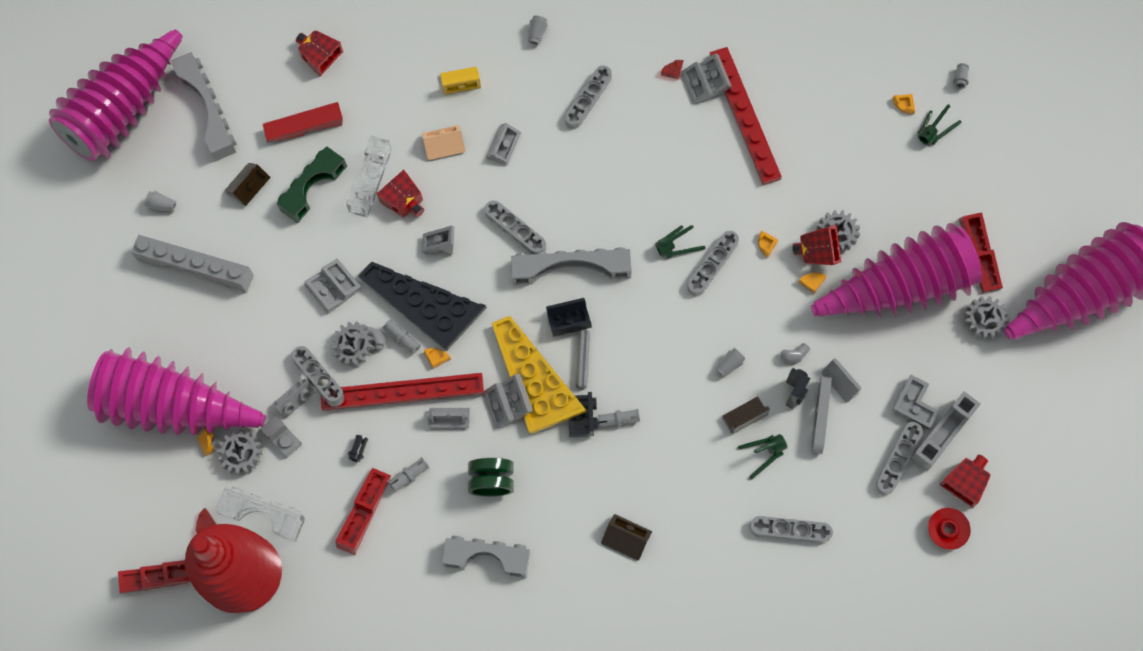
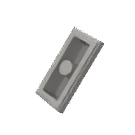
[486,123,521,165]
[821,358,861,402]

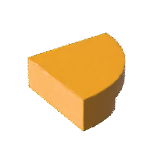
[892,94,915,114]
[758,230,778,257]
[798,273,827,294]
[423,348,451,369]
[197,428,214,456]

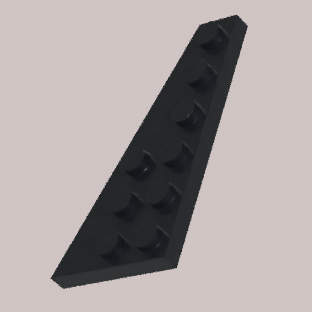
[358,262,487,351]

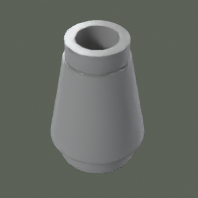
[528,16,548,45]
[145,191,176,212]
[716,348,745,377]

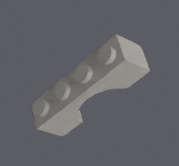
[910,391,981,471]
[442,536,530,578]

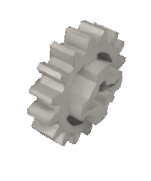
[816,210,860,253]
[964,296,1010,340]
[331,322,375,366]
[217,429,263,475]

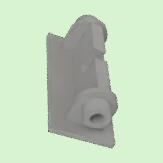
[273,379,316,419]
[427,408,470,428]

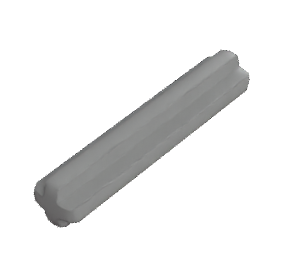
[576,330,590,389]

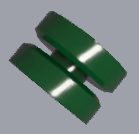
[468,458,514,497]

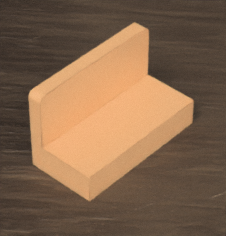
[422,125,465,160]

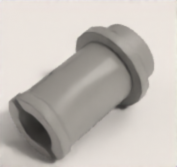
[953,63,969,89]

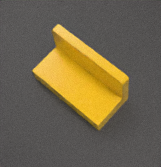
[440,67,481,95]

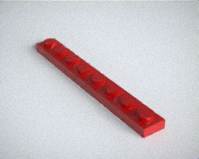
[709,47,782,185]
[320,373,484,411]

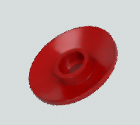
[928,508,971,550]

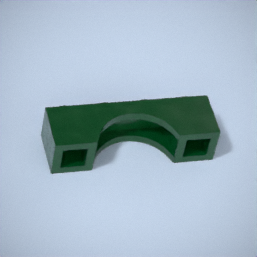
[277,146,347,223]

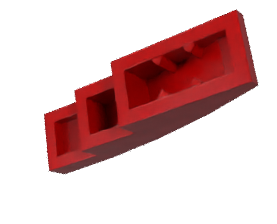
[118,560,191,594]

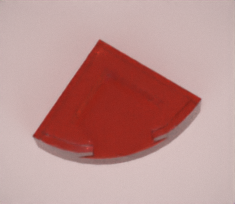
[661,60,684,80]
[196,508,217,533]

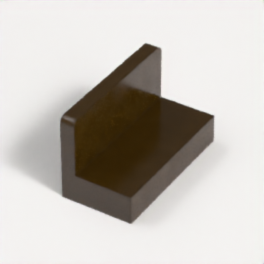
[224,163,271,206]
[722,396,770,435]
[601,514,652,560]

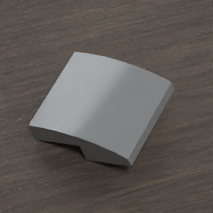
[681,53,732,104]
[304,258,361,313]
[484,374,533,429]

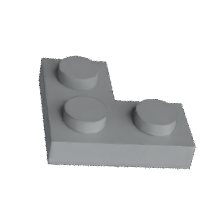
[892,375,939,430]

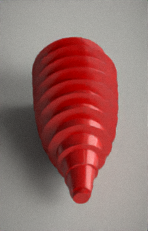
[185,524,282,613]

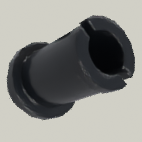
[348,435,368,462]

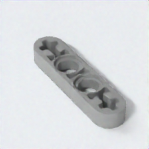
[565,66,612,129]
[485,200,546,254]
[688,231,739,296]
[291,346,344,407]
[811,376,832,454]
[876,422,923,495]
[750,516,833,543]

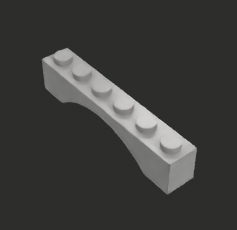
[170,52,237,161]
[131,234,254,293]
[511,247,632,285]

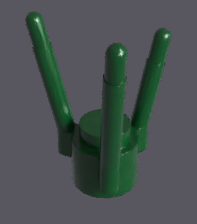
[917,104,962,145]
[655,225,706,258]
[738,434,788,479]

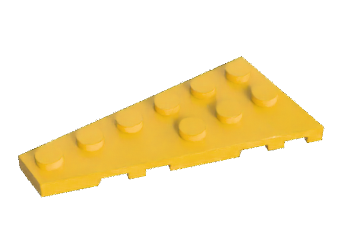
[492,315,588,434]

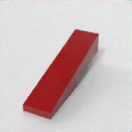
[263,102,343,142]
[959,212,1003,292]
[335,468,391,555]

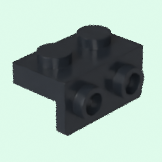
[546,298,592,337]
[786,368,811,409]
[569,392,598,437]

